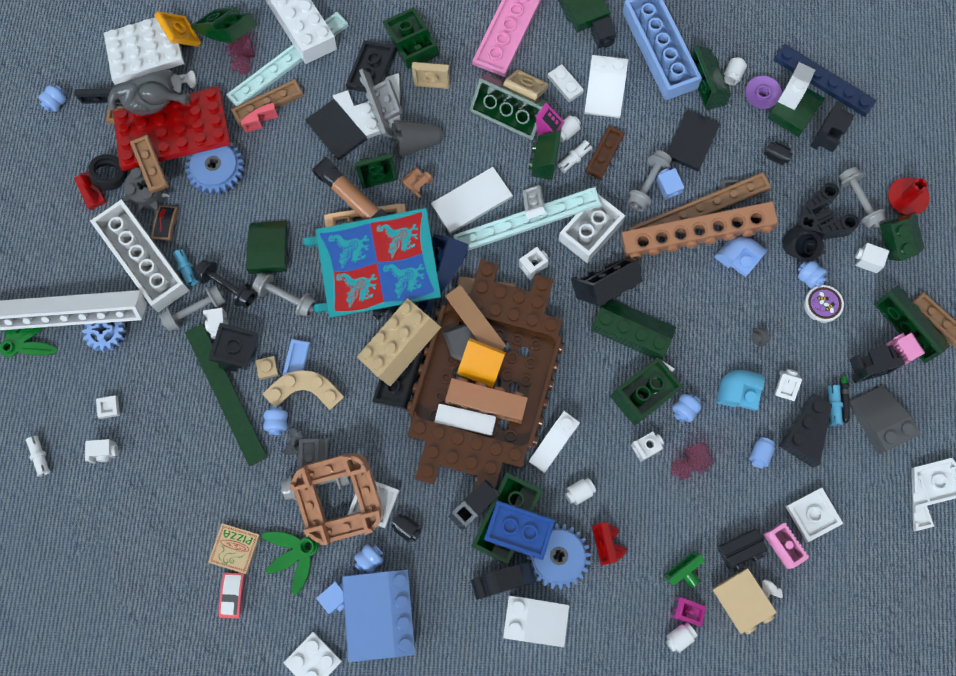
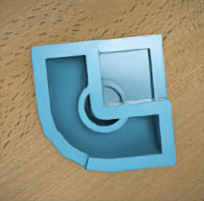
[716,370,765,411]

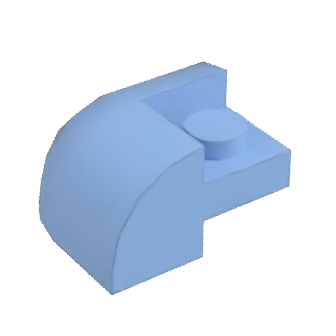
[714,235,768,277]

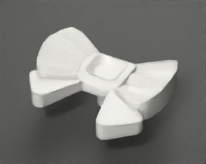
[171,71,197,94]
[761,579,783,598]

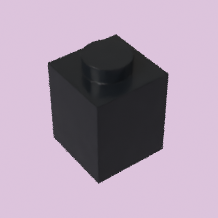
[590,16,616,49]

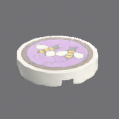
[804,285,844,323]

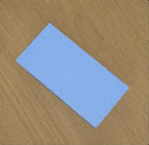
[283,339,311,376]

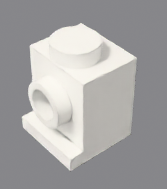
[519,247,549,280]
[203,308,228,339]
[631,432,664,462]
[85,439,118,463]

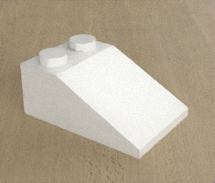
[584,55,628,118]
[503,596,569,647]

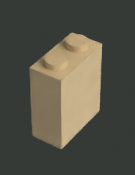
[712,567,777,635]

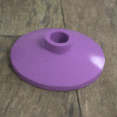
[745,76,782,109]

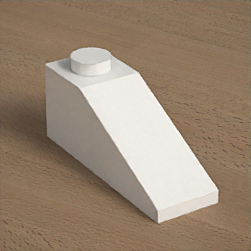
[778,62,815,110]
[528,411,580,473]

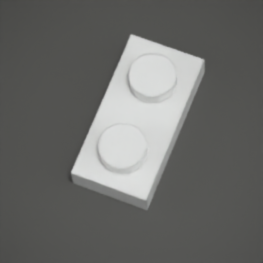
[547,64,584,103]

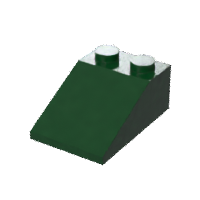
[355,153,398,189]
[610,357,684,426]

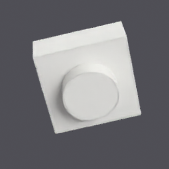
[96,395,120,419]

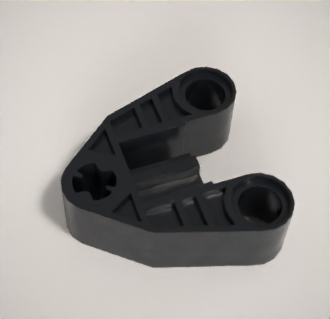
[795,183,859,240]
[470,562,537,600]

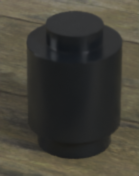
[763,141,793,166]
[391,513,422,542]

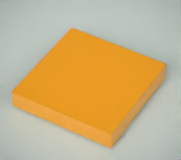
[154,11,201,47]
[457,338,506,388]

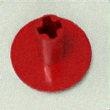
[888,177,930,215]

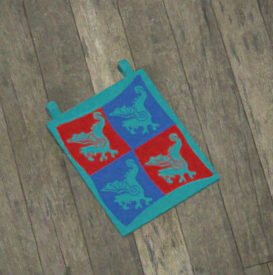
[303,208,441,318]

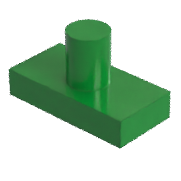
[663,551,705,588]

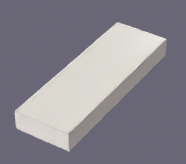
[523,185,546,219]
[434,404,496,437]

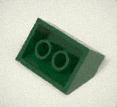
[691,45,731,111]

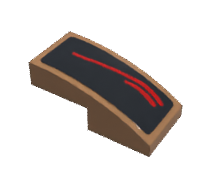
[151,206,178,241]

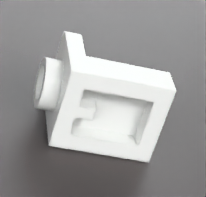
[774,369,802,401]

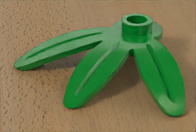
[0,327,58,357]
[262,531,319,595]

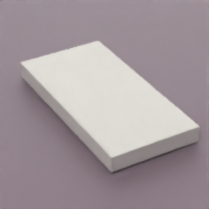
[431,167,513,235]

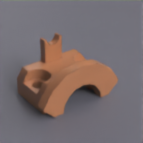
[401,168,433,198]

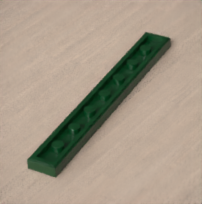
[185,324,268,467]

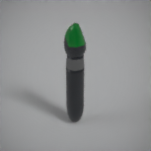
[840,376,850,423]

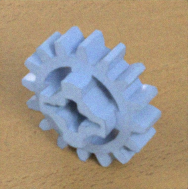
[82,321,126,352]

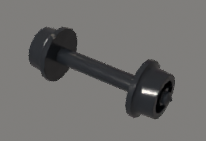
[194,260,256,308]

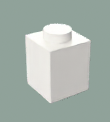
[855,243,889,273]

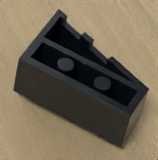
[571,258,643,306]
[779,394,832,468]

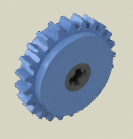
[185,143,245,196]
[526,524,591,590]

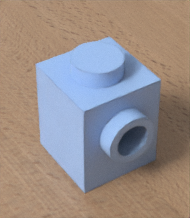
[656,168,684,200]
[316,582,344,614]

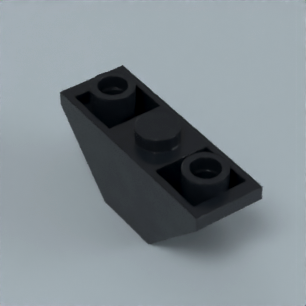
[448,480,500,531]

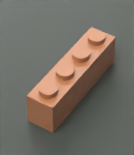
[445,377,528,424]

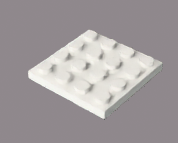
[104,13,184,85]

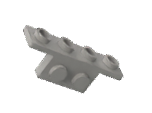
[359,68,403,138]

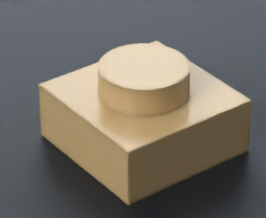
[255,356,279,380]

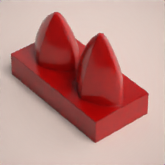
[74,171,107,210]
[592,522,628,566]

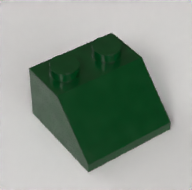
[528,130,561,180]
[879,212,925,261]

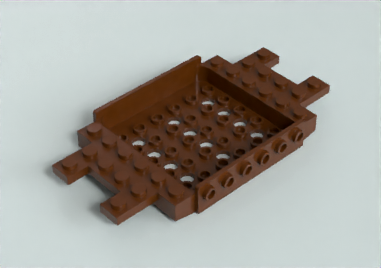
[407,260,564,490]

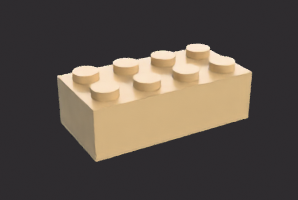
[357,298,441,386]

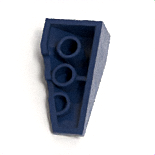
[418,234,469,311]

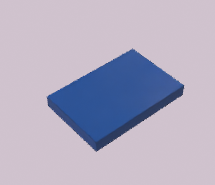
[484,501,555,560]

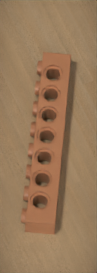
[621,201,778,260]

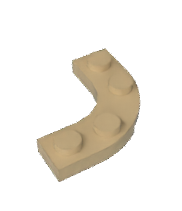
[263,370,345,410]

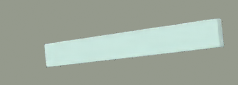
[226,12,349,107]
[453,187,601,251]

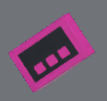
[536,103,565,136]
[670,597,706,627]

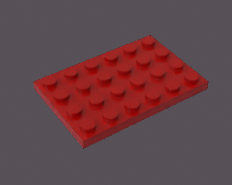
[113,86,231,171]

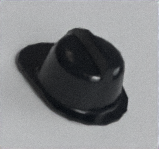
[783,227,826,262]

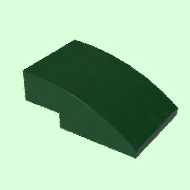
[558,0,610,33]
[190,7,257,43]
[383,7,440,70]
[767,88,825,137]
[246,221,288,274]

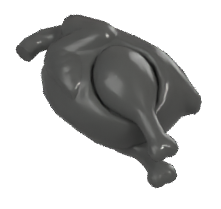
[108,70,190,116]

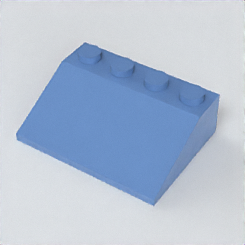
[342,570,415,662]

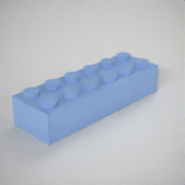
[622,0,702,101]

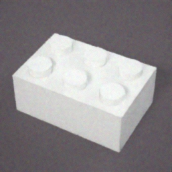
[559,194,625,263]

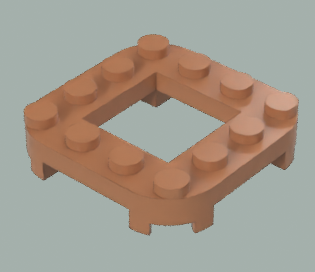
[290,453,383,545]

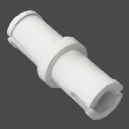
[557,140,592,173]
[25,435,50,477]

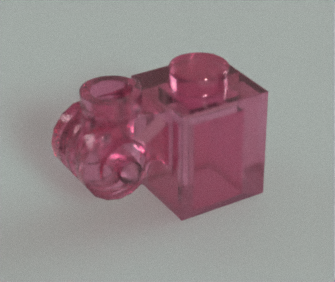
[225,33,255,74]
[670,442,714,480]

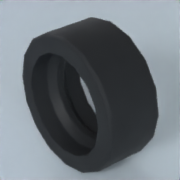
[89,154,126,191]

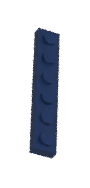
[773,44,877,117]

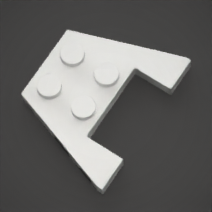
[333,73,401,139]
[911,458,956,531]

